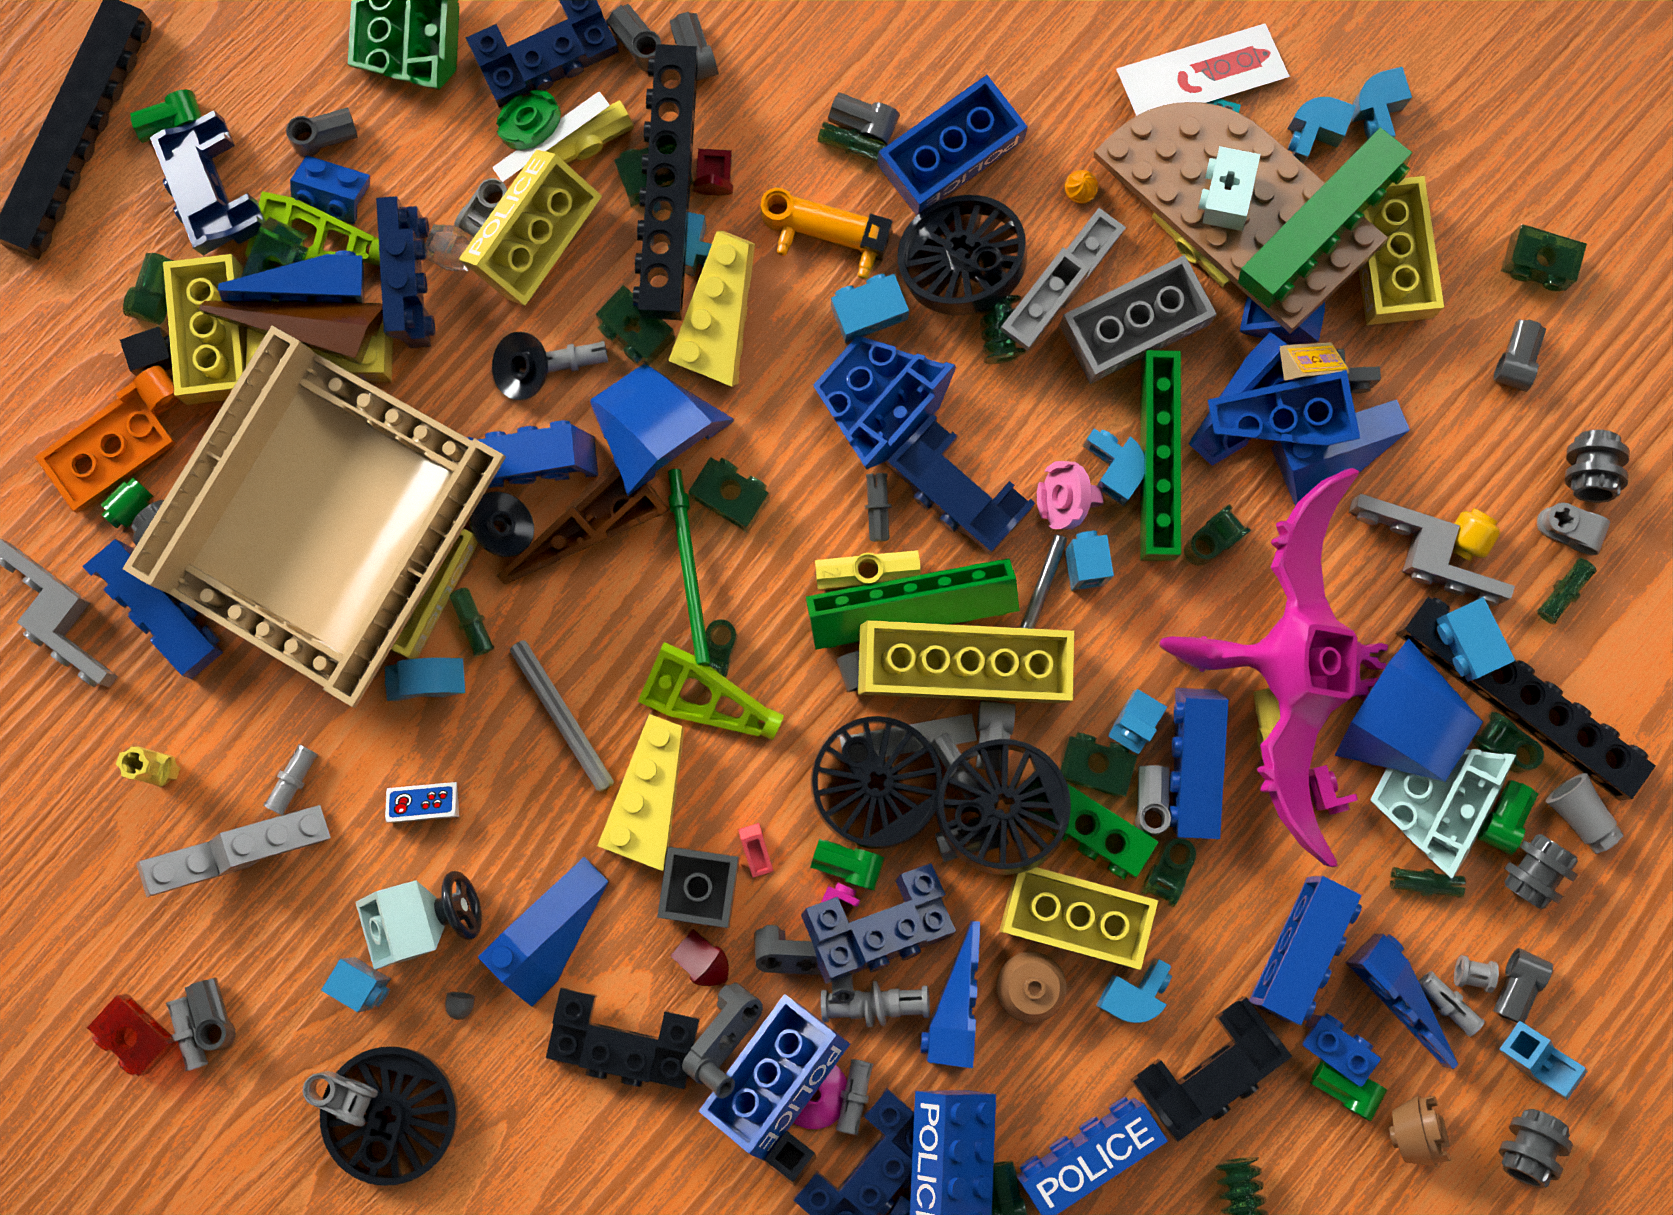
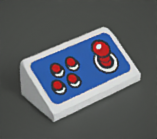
[385,782,459,823]

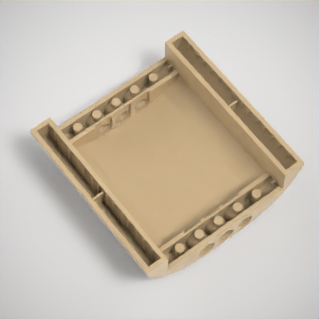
[122,326,506,708]

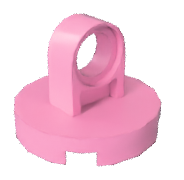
[1037,461,1104,530]

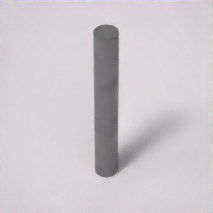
[1020,534,1067,629]

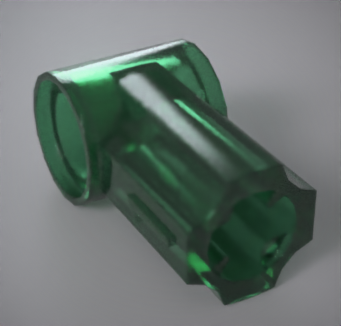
[123,253,174,325]
[992,1160,1027,1215]

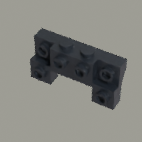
[546,987,700,1089]
[1130,996,1292,1142]

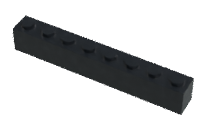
[0,0,152,260]

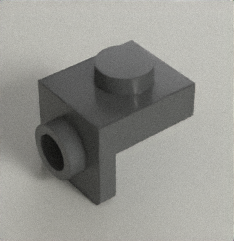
[1336,349,1381,394]

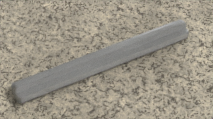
[510,640,614,792]

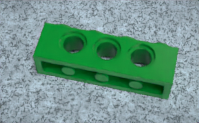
[1023,770,1159,880]

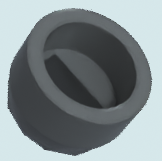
[445,992,475,1020]

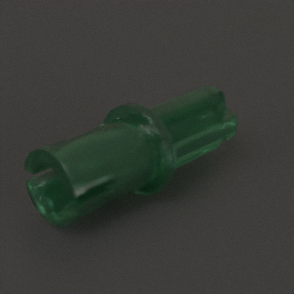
[818,122,885,162]
[450,587,495,657]

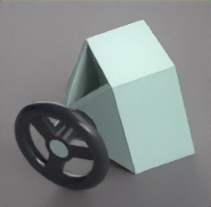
[355,871,482,970]

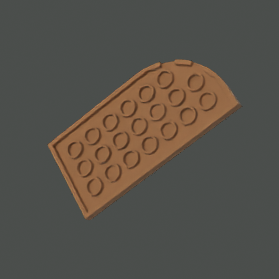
[1093,102,1388,334]

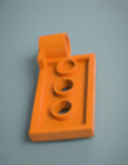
[35,365,180,514]

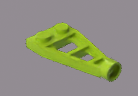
[245,191,380,266]
[637,642,784,740]

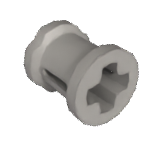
[1454,955,1499,993]

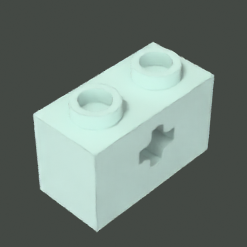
[1198,146,1261,231]

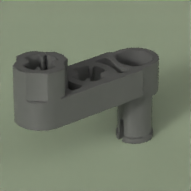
[754,925,855,1003]
[682,982,763,1099]

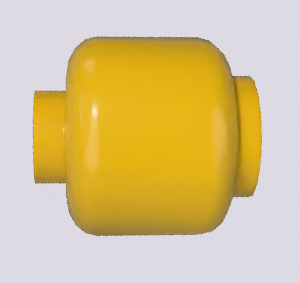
[1452,508,1500,561]

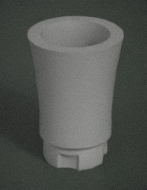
[1546,773,1624,854]

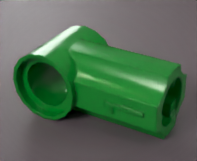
[130,89,202,143]
[1478,780,1539,856]
[810,839,885,891]
[1310,1060,1388,1122]

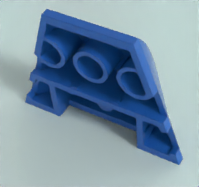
[813,335,956,470]
[590,364,734,496]
[1335,638,1483,782]

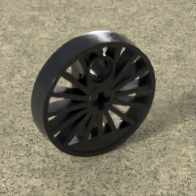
[897,195,1027,315]
[811,716,943,849]
[936,739,1071,875]
[320,1046,458,1186]

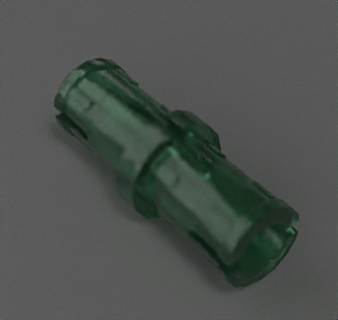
[1537,558,1597,624]
[1390,867,1466,898]

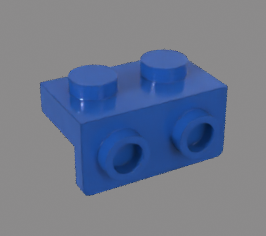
[290,155,370,224]
[1302,1013,1381,1087]

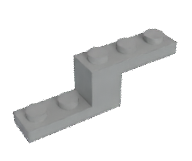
[1000,208,1126,351]
[1349,494,1515,606]
[0,538,118,687]
[136,805,331,898]

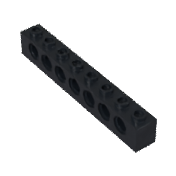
[633,44,698,321]
[1395,596,1656,801]

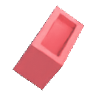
[738,823,773,878]

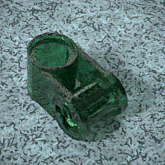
[1184,504,1251,566]
[691,619,738,679]
[1472,712,1544,773]
[1141,838,1196,908]

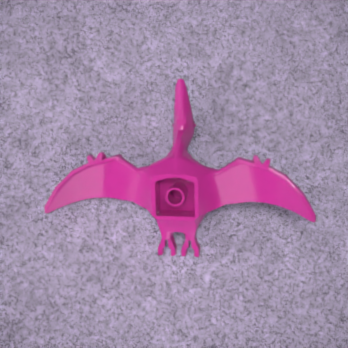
[1159,468,1388,868]

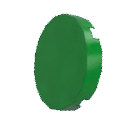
[496,90,561,150]

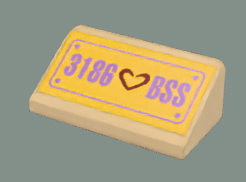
[1279,342,1349,381]

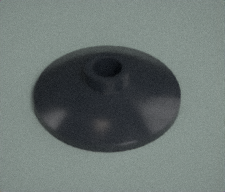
[492,332,548,400]
[469,492,534,557]

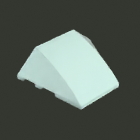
[1370,749,1516,879]

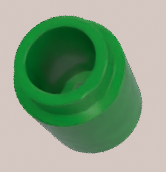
[101,478,154,528]

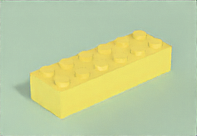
[858,621,1074,704]

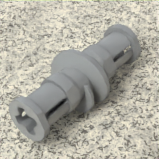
[821,981,930,1027]

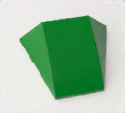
[348,0,460,90]

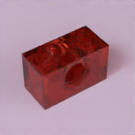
[87,994,178,1076]

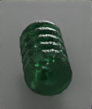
[979,291,1026,364]
[1215,1157,1268,1215]

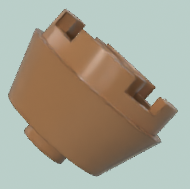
[996,952,1067,1023]
[1389,1095,1451,1167]

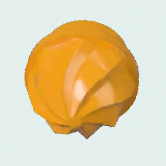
[1064,170,1098,204]

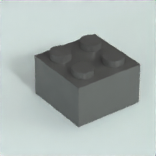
[657,847,740,928]

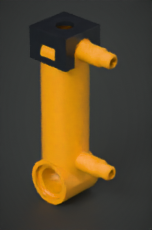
[760,187,893,279]

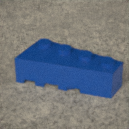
[466,420,598,488]
[82,539,223,679]
[1169,688,1229,839]

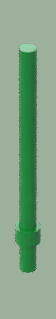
[668,469,710,665]

